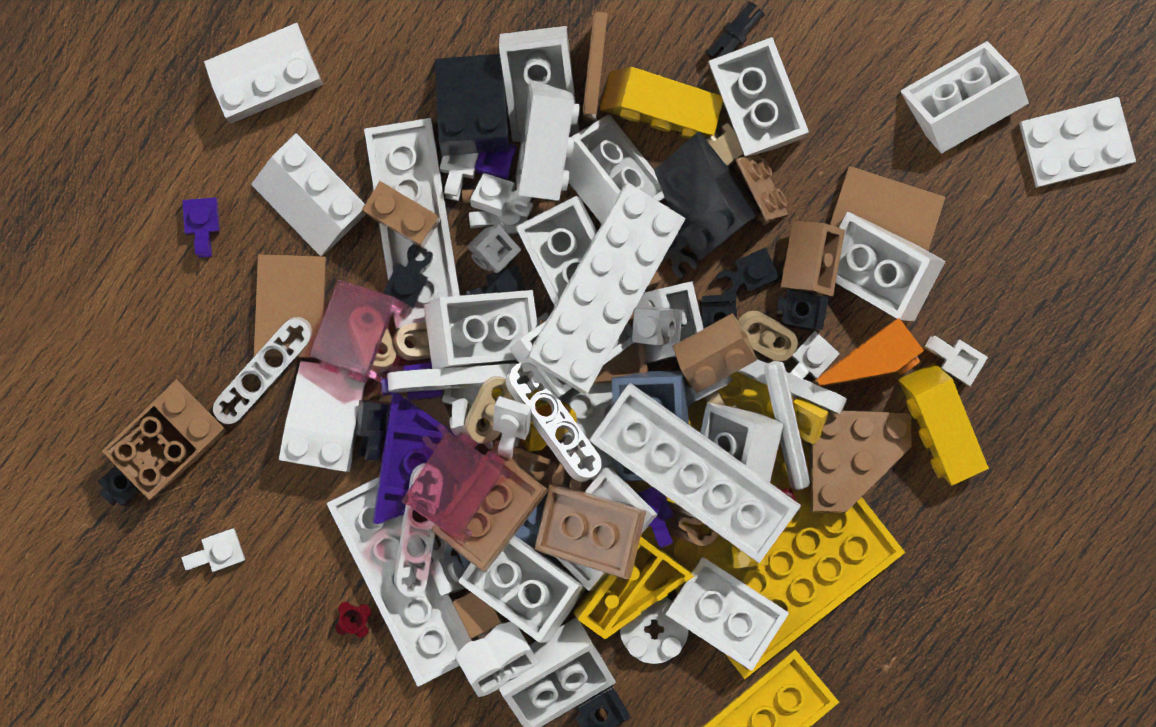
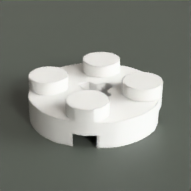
[620,597,688,664]

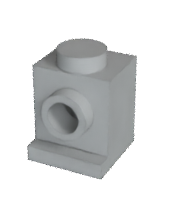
[467,225,521,273]
[632,306,683,345]

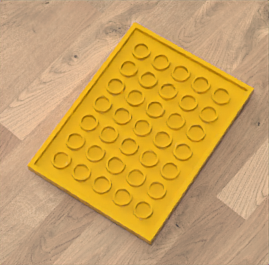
[578,372,905,679]

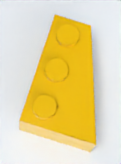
[600,67,723,139]
[898,363,989,486]
[573,535,695,639]

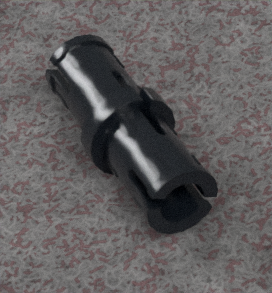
[705,1,765,59]

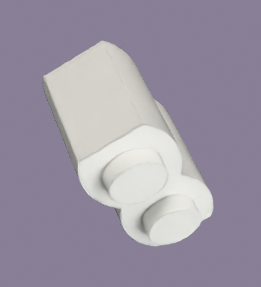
[455,621,538,697]

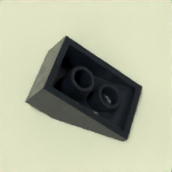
[435,54,509,156]
[654,131,762,261]

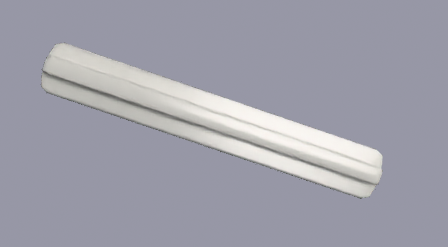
[764,361,810,490]

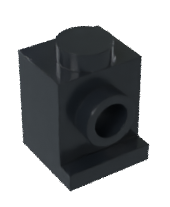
[776,290,829,333]
[700,294,737,329]
[98,465,141,506]
[576,686,631,727]

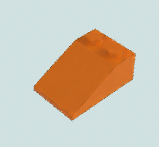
[811,318,924,387]

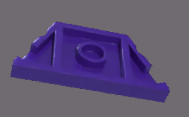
[372,392,456,524]

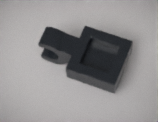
[466,265,526,295]
[355,400,391,461]

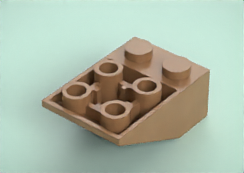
[102,379,227,500]

